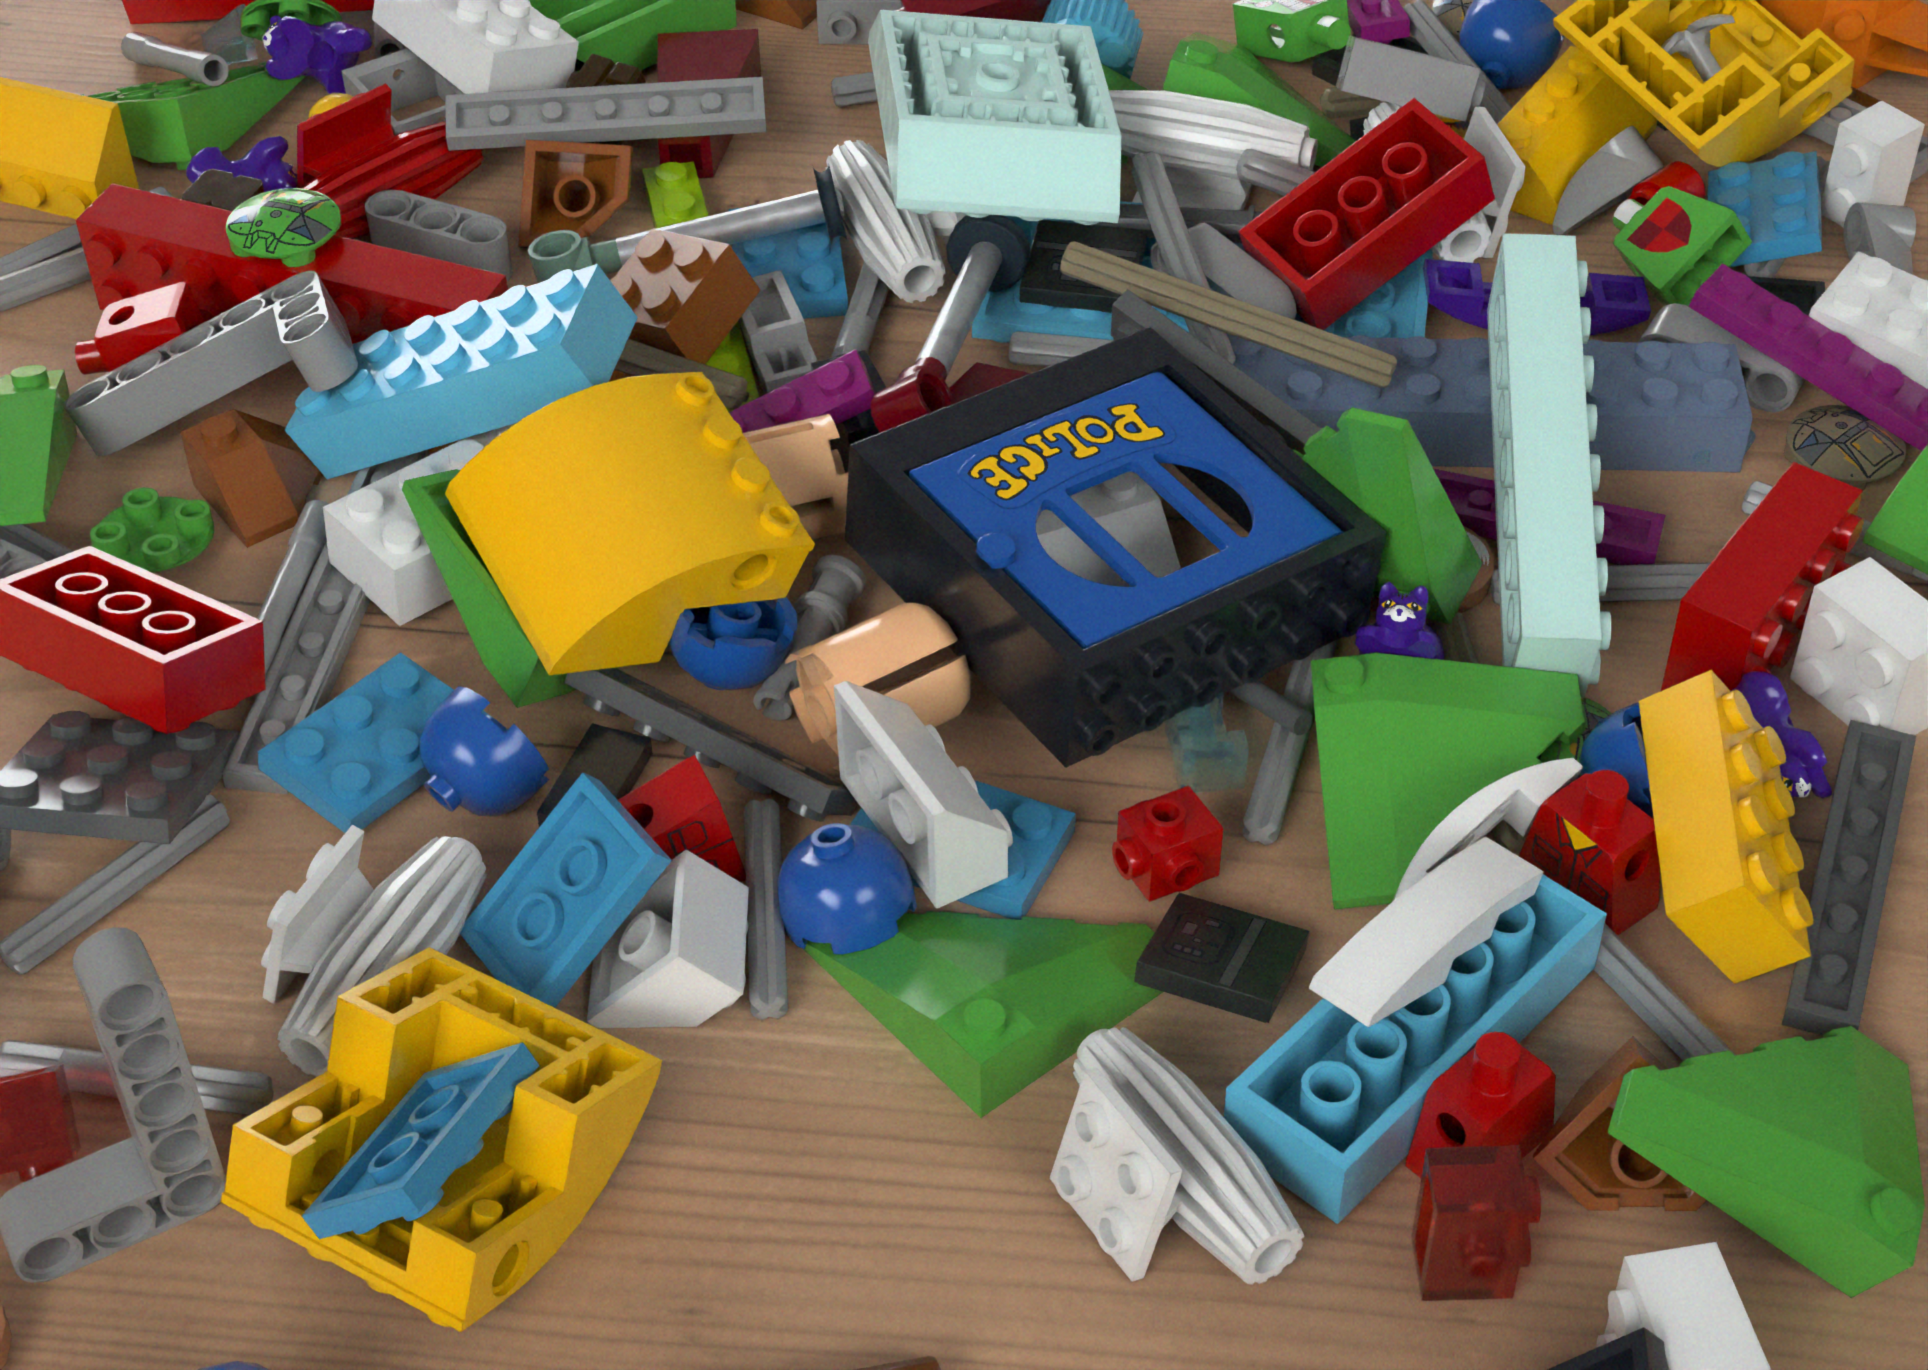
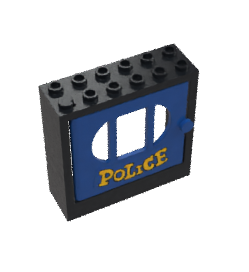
[845,327,1387,768]

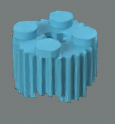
[1042,0,1143,79]

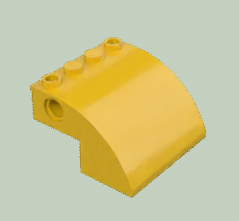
[1553,0,1855,167]
[445,372,815,676]
[221,947,662,1332]

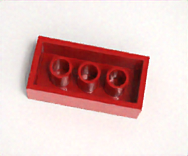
[1238,98,1495,330]
[1661,462,1864,691]
[0,546,266,734]

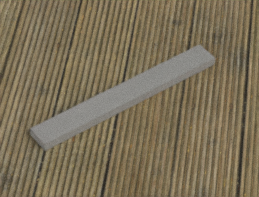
[222,450,429,794]

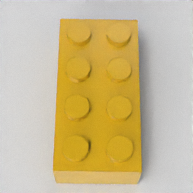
[1639,670,1813,984]

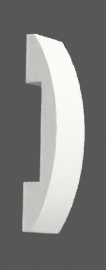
[1392,758,1583,902]

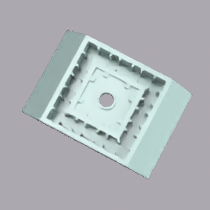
[868,10,1121,225]

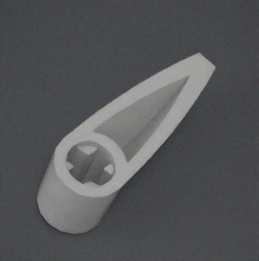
[1552,125,1665,235]
[1843,202,1916,275]

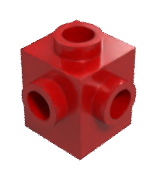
[1112,785,1223,902]

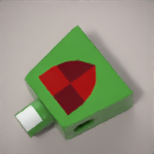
[1613,186,1752,306]

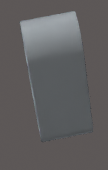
[365,190,513,281]
[1150,222,1297,335]
[1638,303,1806,412]

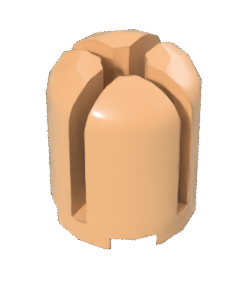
[743,414,848,540]
[785,603,971,771]

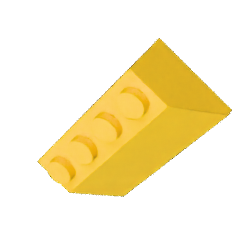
[1497,46,1657,225]
[0,77,140,219]

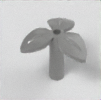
[1661,14,1735,82]

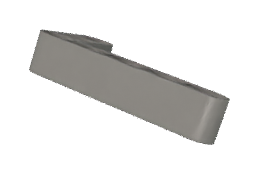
[64,271,358,456]
[0,927,226,1283]

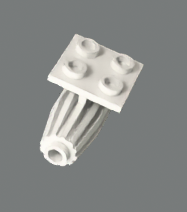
[1109,90,1318,211]
[1363,102,1526,263]
[825,140,966,303]
[261,825,487,1077]
[1050,1027,1304,1285]

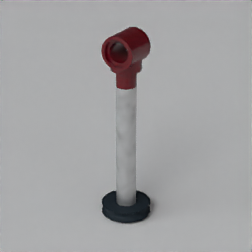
[871,215,1030,433]

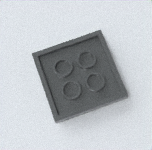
[0,711,239,844]

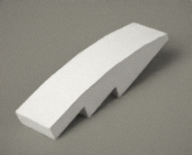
[1309,836,1544,1028]

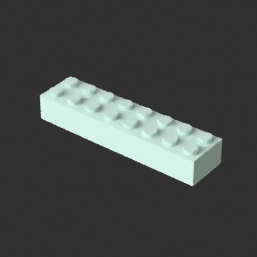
[1487,233,1611,698]

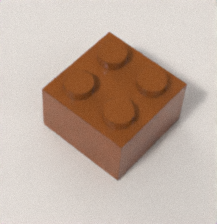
[610,229,761,364]

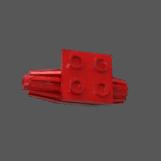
[297,83,484,239]

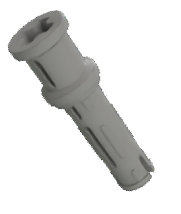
[753,555,867,721]

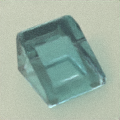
[201,4,258,65]

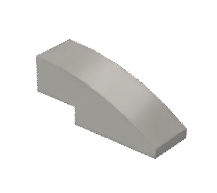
[738,270,818,395]

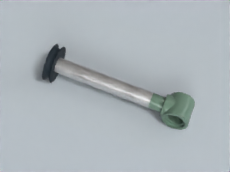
[528,166,848,283]

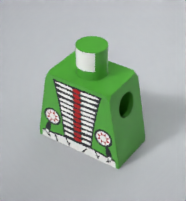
[1232,0,1351,63]

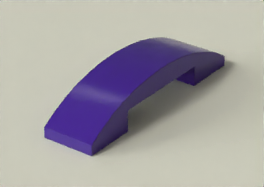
[1423,259,1651,336]

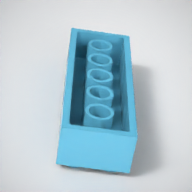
[285,264,638,480]
[1224,875,1607,1224]

